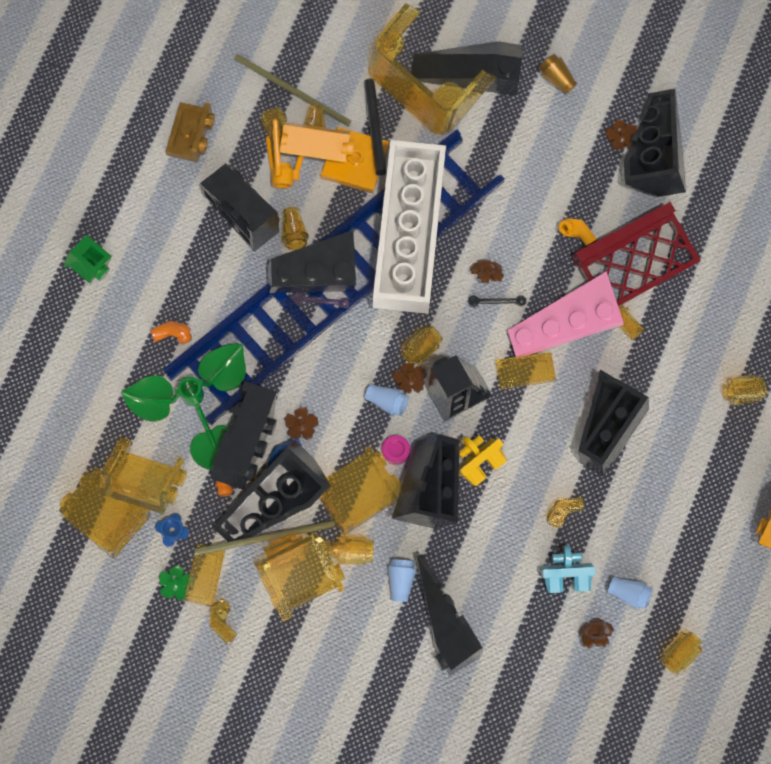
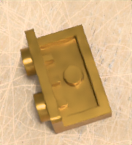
[166,102,215,162]

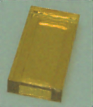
[496,352,556,389]
[184,544,225,607]

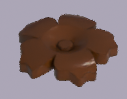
[605,119,638,150]
[470,259,504,283]
[392,361,427,394]
[284,406,319,440]
[578,618,614,649]

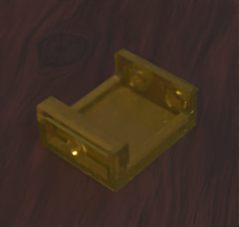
[98,437,187,514]
[319,447,402,536]
[59,468,151,559]
[254,533,346,622]

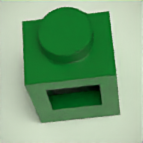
[64,235,112,283]

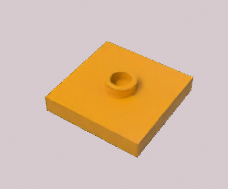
[321,127,389,193]

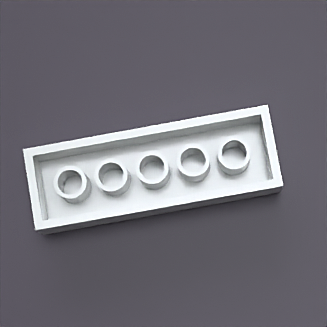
[373,140,446,314]

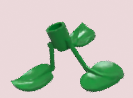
[121,344,246,471]

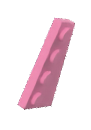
[508,272,624,359]

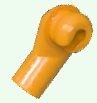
[558,219,598,247]

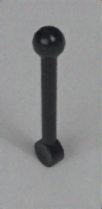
[468,295,527,308]

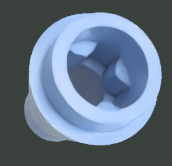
[365,384,409,416]
[388,559,417,602]
[608,577,653,610]

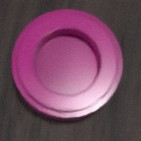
[382,435,410,465]

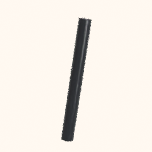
[364,78,387,176]

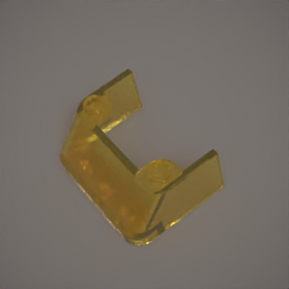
[368,3,496,135]

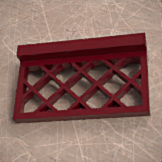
[571,201,701,307]

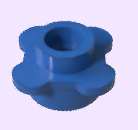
[155,513,189,547]

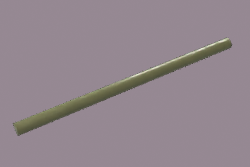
[234,54,352,127]
[193,520,335,556]

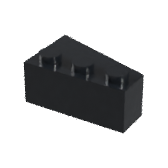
[200,163,280,252]
[428,355,493,422]
[578,369,649,477]

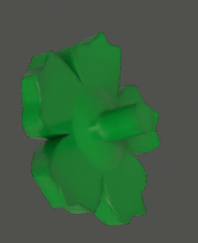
[158,565,193,601]

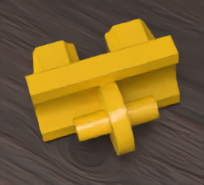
[459,435,507,486]

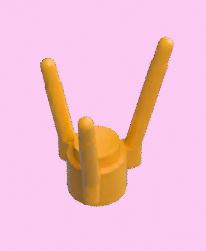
[266,119,304,189]

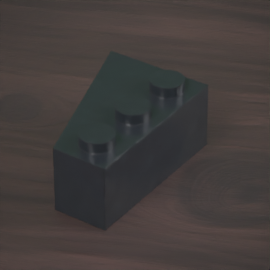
[268,230,356,293]
[211,381,277,490]
[392,434,460,529]

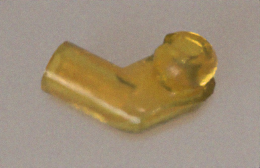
[547,497,584,528]
[210,600,237,645]

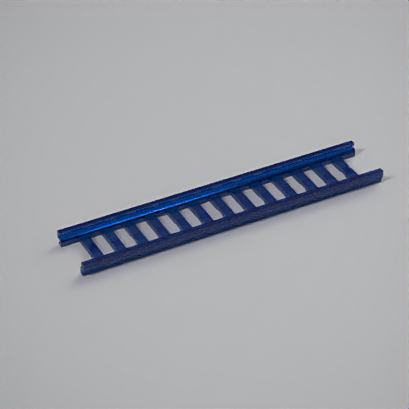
[163,129,505,425]

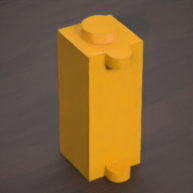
[280,122,355,162]

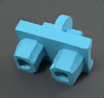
[540,545,596,593]

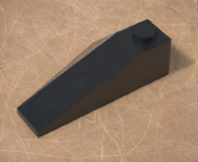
[410,41,524,96]
[624,88,686,197]
[212,440,331,542]
[416,554,483,676]

